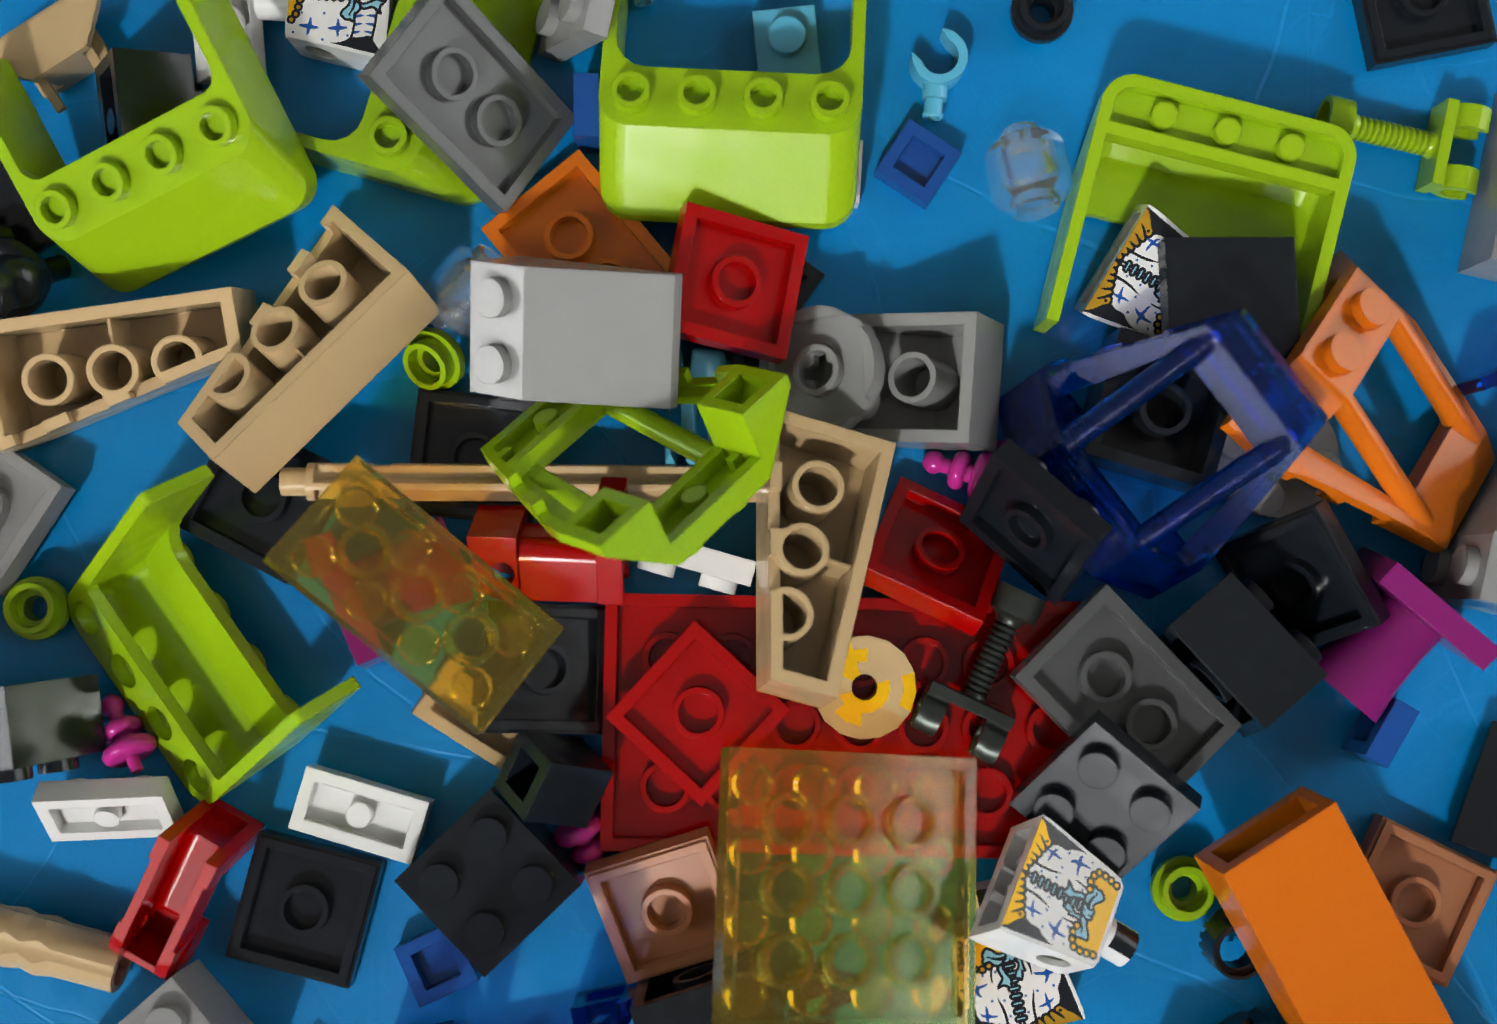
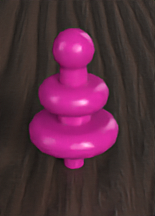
[922,450,992,499]
[101,694,157,775]
[554,810,606,864]

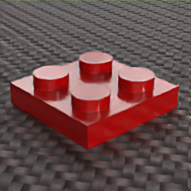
[668,201,809,364]
[864,476,1005,636]
[605,620,791,807]

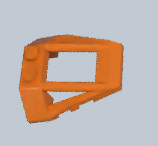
[1220,251,1496,554]

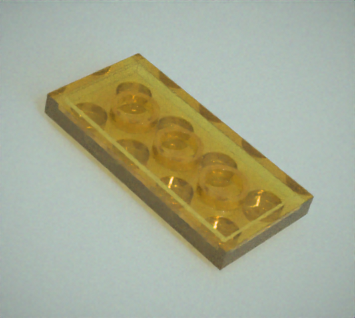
[263,455,564,735]

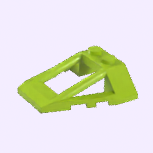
[480,364,791,565]

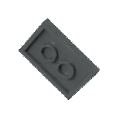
[357,0,573,213]
[1009,584,1242,782]

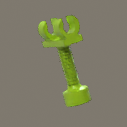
[1314,95,1493,200]

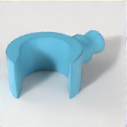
[909,28,968,121]

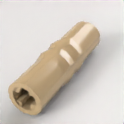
[0,903,132,993]

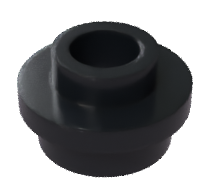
[1010,0,1074,44]

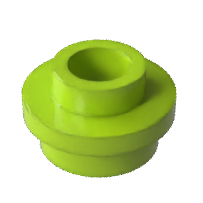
[403,328,465,390]
[3,576,70,640]
[1150,856,1215,922]

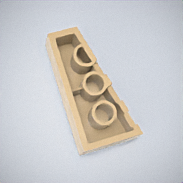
[177,205,442,494]
[0,287,258,453]
[756,410,896,708]

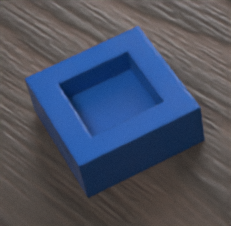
[573,73,600,153]
[874,118,962,210]
[1341,698,1419,768]
[394,926,482,1008]

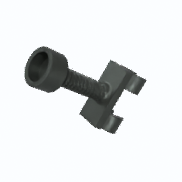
[909,580,1046,765]

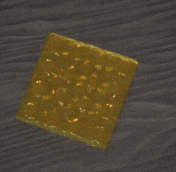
[712,747,977,1024]

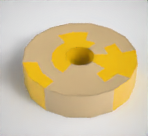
[818,634,917,740]

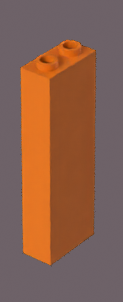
[1193,786,1453,1024]

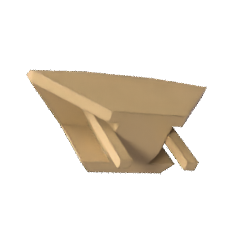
[0,0,109,114]

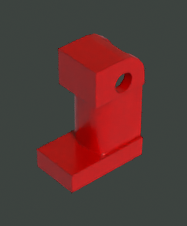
[466,477,630,605]
[108,799,266,981]

